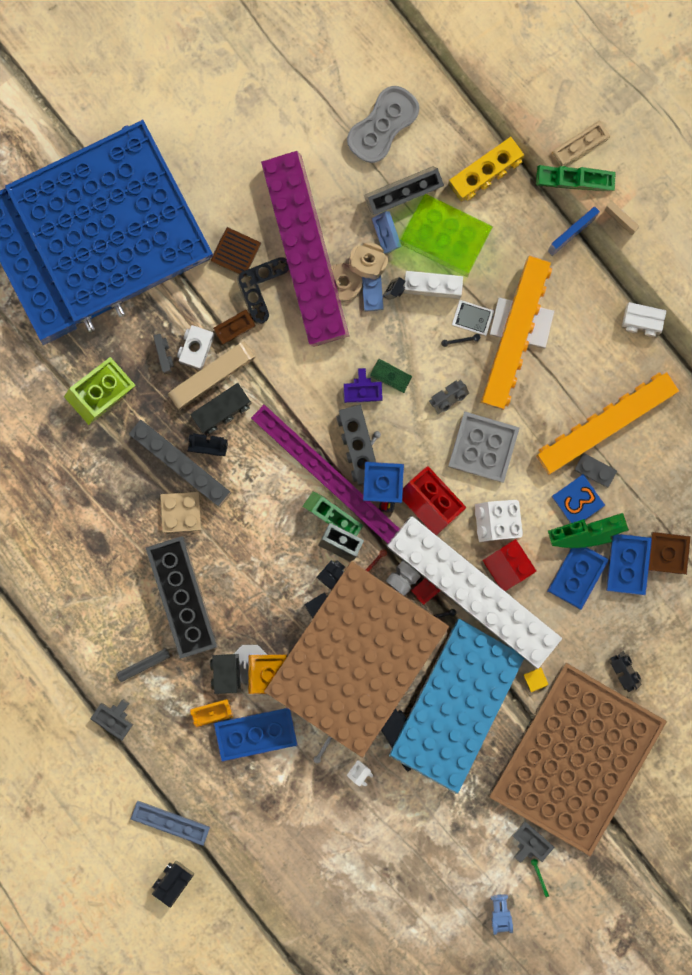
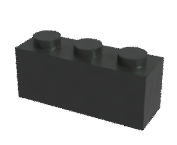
[190,383,252,435]

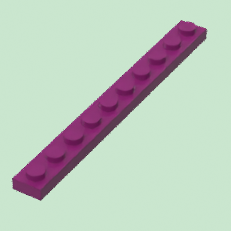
[251,404,400,544]

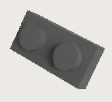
[153,333,174,375]
[574,453,617,488]

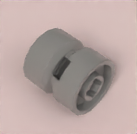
[386,560,421,596]

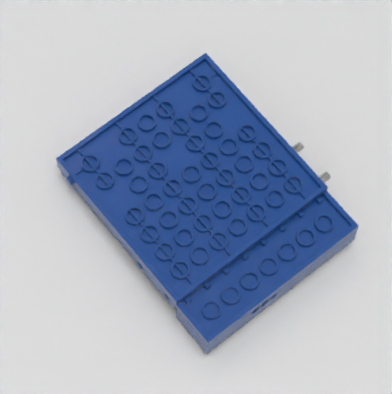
[0,120,213,346]

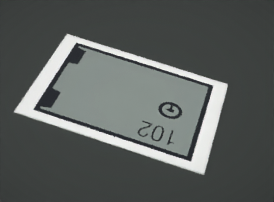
[452,300,494,336]

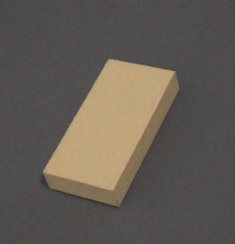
[605,201,639,235]

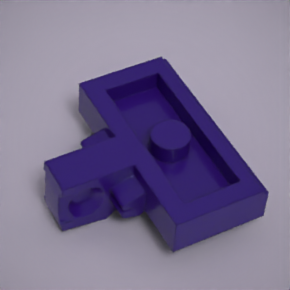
[344,368,383,403]

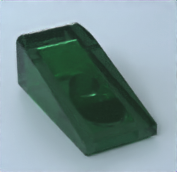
[370,358,412,393]

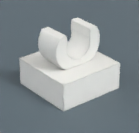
[347,760,373,786]

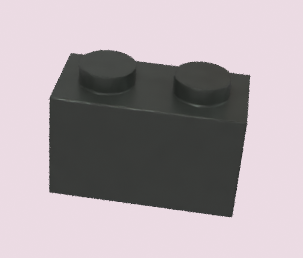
[318,523,364,562]
[210,654,241,694]

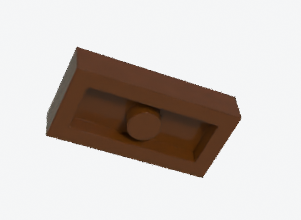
[213,309,256,345]

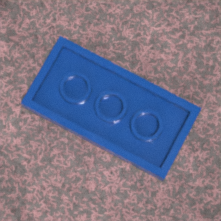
[214,708,298,761]

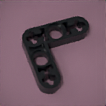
[237,257,289,324]

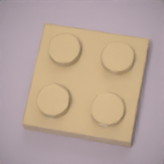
[160,492,202,533]

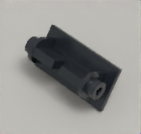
[187,433,228,456]
[610,651,642,693]

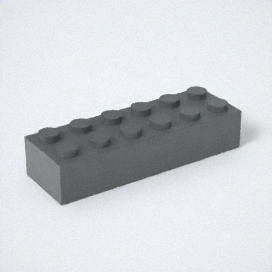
[146,536,219,659]

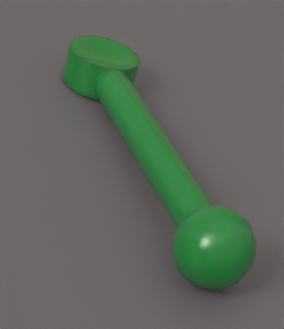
[531,858,549,898]

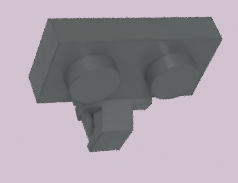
[90,699,134,741]
[512,821,555,863]

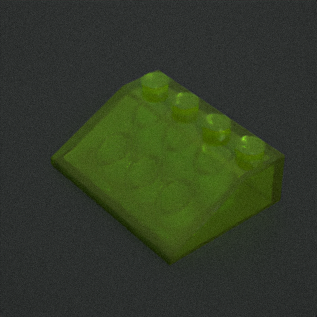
[400,194,493,277]

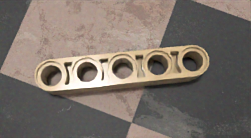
[168,341,255,410]

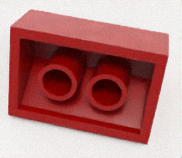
[402,466,467,536]

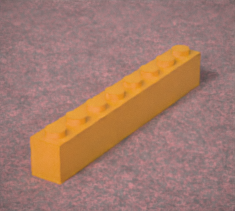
[480,256,552,410]
[536,372,679,475]

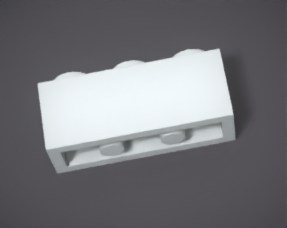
[404,271,463,299]

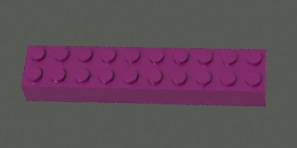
[261,151,350,347]

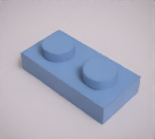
[372,211,402,254]
[362,275,383,311]

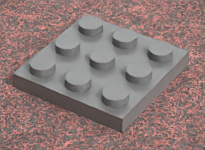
[448,412,520,483]

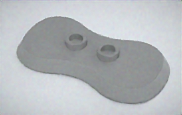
[347,86,419,163]

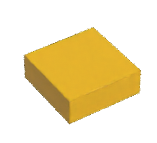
[523,667,549,692]

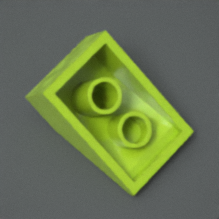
[64,357,136,425]

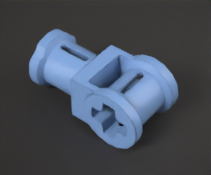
[491,894,513,935]

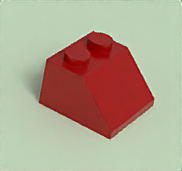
[482,539,537,591]

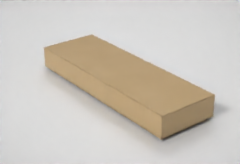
[552,120,610,166]

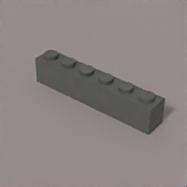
[129,420,232,508]

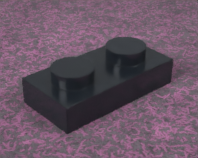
[383,277,406,300]

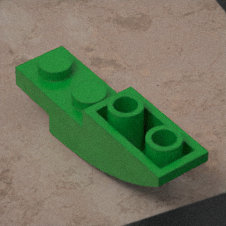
[548,513,629,548]

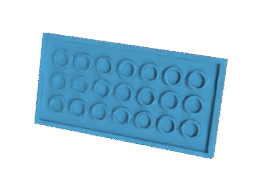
[389,619,524,794]

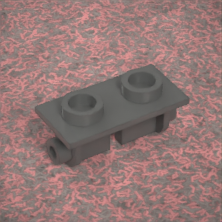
[429,379,469,414]

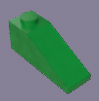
[302,491,364,536]

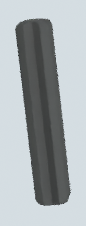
[117,648,171,682]

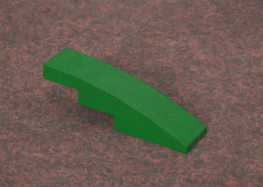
[536,165,616,191]

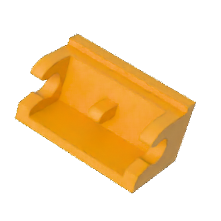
[190,698,233,727]

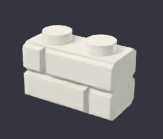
[622,302,666,337]

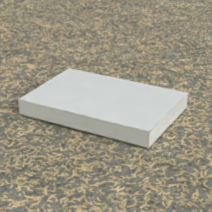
[490,298,554,348]

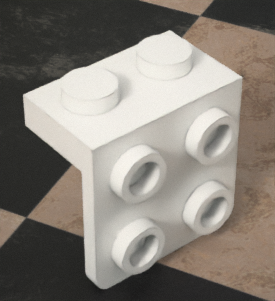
[475,500,523,542]

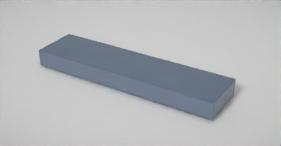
[131,801,210,846]

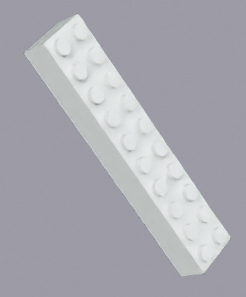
[387,516,562,668]

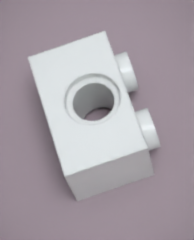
[177,325,214,370]

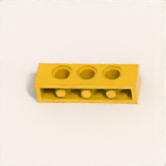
[448,137,524,202]

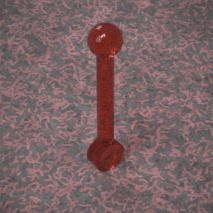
[365,549,387,572]

